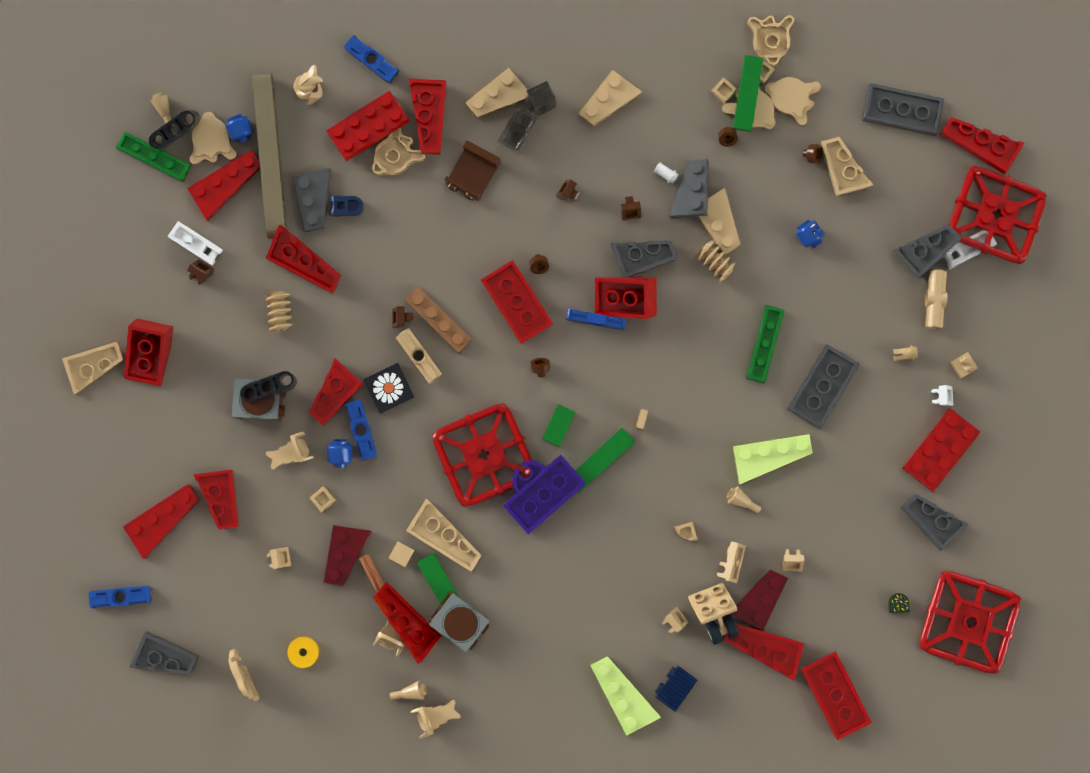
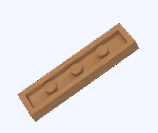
[405,287,472,354]

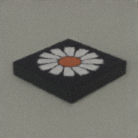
[364,363,415,414]

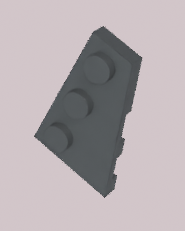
[893,224,962,278]
[611,241,678,277]

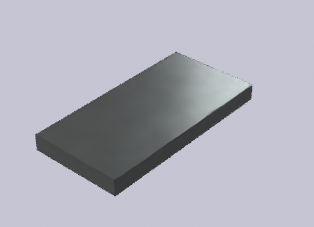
[862,83,944,136]
[787,344,859,429]

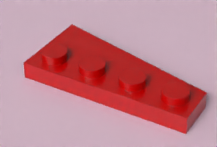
[409,79,447,155]
[940,117,1024,174]

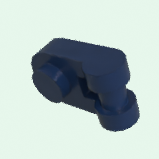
[330,196,364,217]

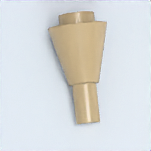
[150,92,174,127]
[727,486,761,514]
[390,680,427,700]

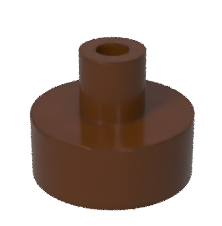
[718,127,738,147]
[803,144,823,163]
[529,254,549,274]
[531,358,550,378]

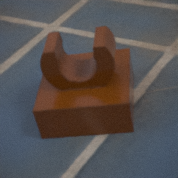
[556,179,580,200]
[621,196,641,220]
[187,259,214,285]
[392,306,413,328]

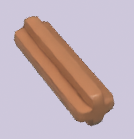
[359,554,384,591]

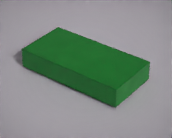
[542,404,575,447]

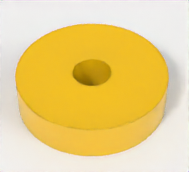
[287,636,320,668]

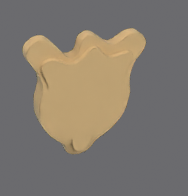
[747,15,795,67]
[765,77,821,126]
[722,88,776,130]
[189,112,237,165]
[372,127,426,176]
[229,649,260,702]

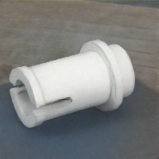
[654,162,679,184]

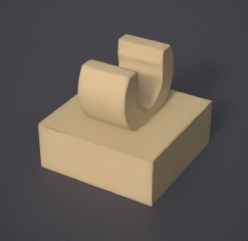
[950,352,978,379]
[267,547,292,569]
[782,549,804,572]
[662,607,689,633]

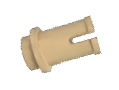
[893,345,918,361]

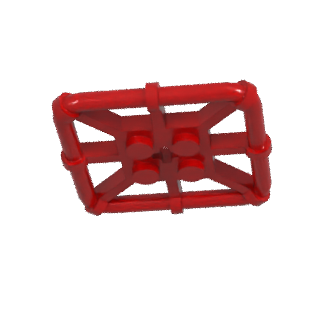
[949,166,1047,264]
[432,403,532,508]
[919,571,1021,674]

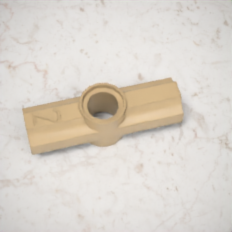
[925,270,948,329]
[396,328,443,384]

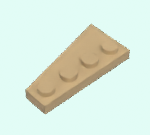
[406,498,482,572]

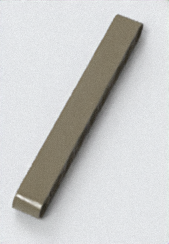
[252,73,287,239]

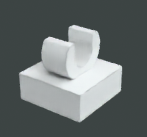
[931,385,953,406]

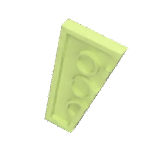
[733,434,813,485]
[590,656,661,736]

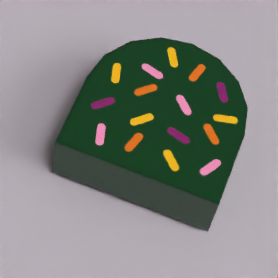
[888,593,910,613]

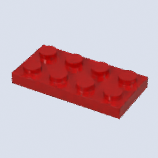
[326,91,410,162]
[481,260,553,344]
[902,408,981,492]
[800,651,872,740]

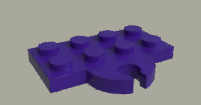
[503,454,586,534]

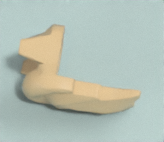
[293,65,323,105]
[266,431,314,470]
[373,621,405,657]
[410,699,461,739]

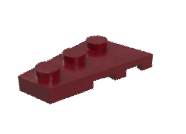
[324,525,372,586]
[730,570,788,631]

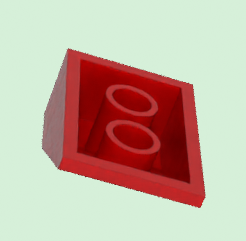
[595,277,657,319]
[124,318,173,386]

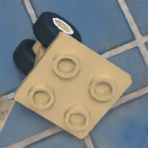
[688,583,739,645]

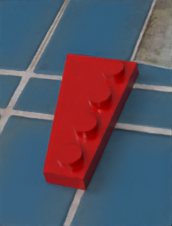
[187,149,260,221]
[266,225,341,293]
[123,484,200,559]
[373,582,442,664]
[723,624,804,681]

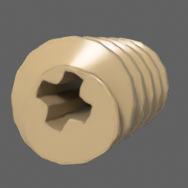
[695,240,735,283]
[265,291,293,332]

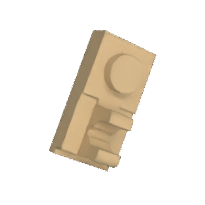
[717,542,746,583]

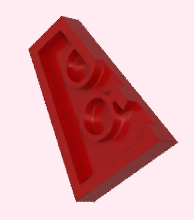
[309,358,363,426]
[193,469,239,530]

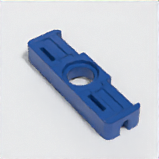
[344,35,399,83]
[566,309,626,331]
[345,400,377,461]
[89,586,152,609]

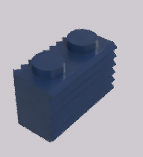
[655,665,698,712]

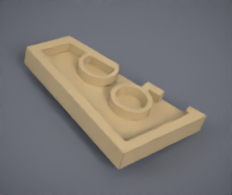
[465,68,533,119]
[578,70,642,127]
[820,137,873,197]
[697,188,741,256]
[62,341,124,395]

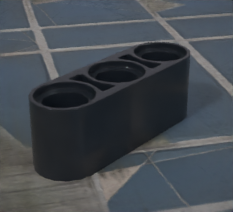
[149,110,200,149]
[240,371,297,404]

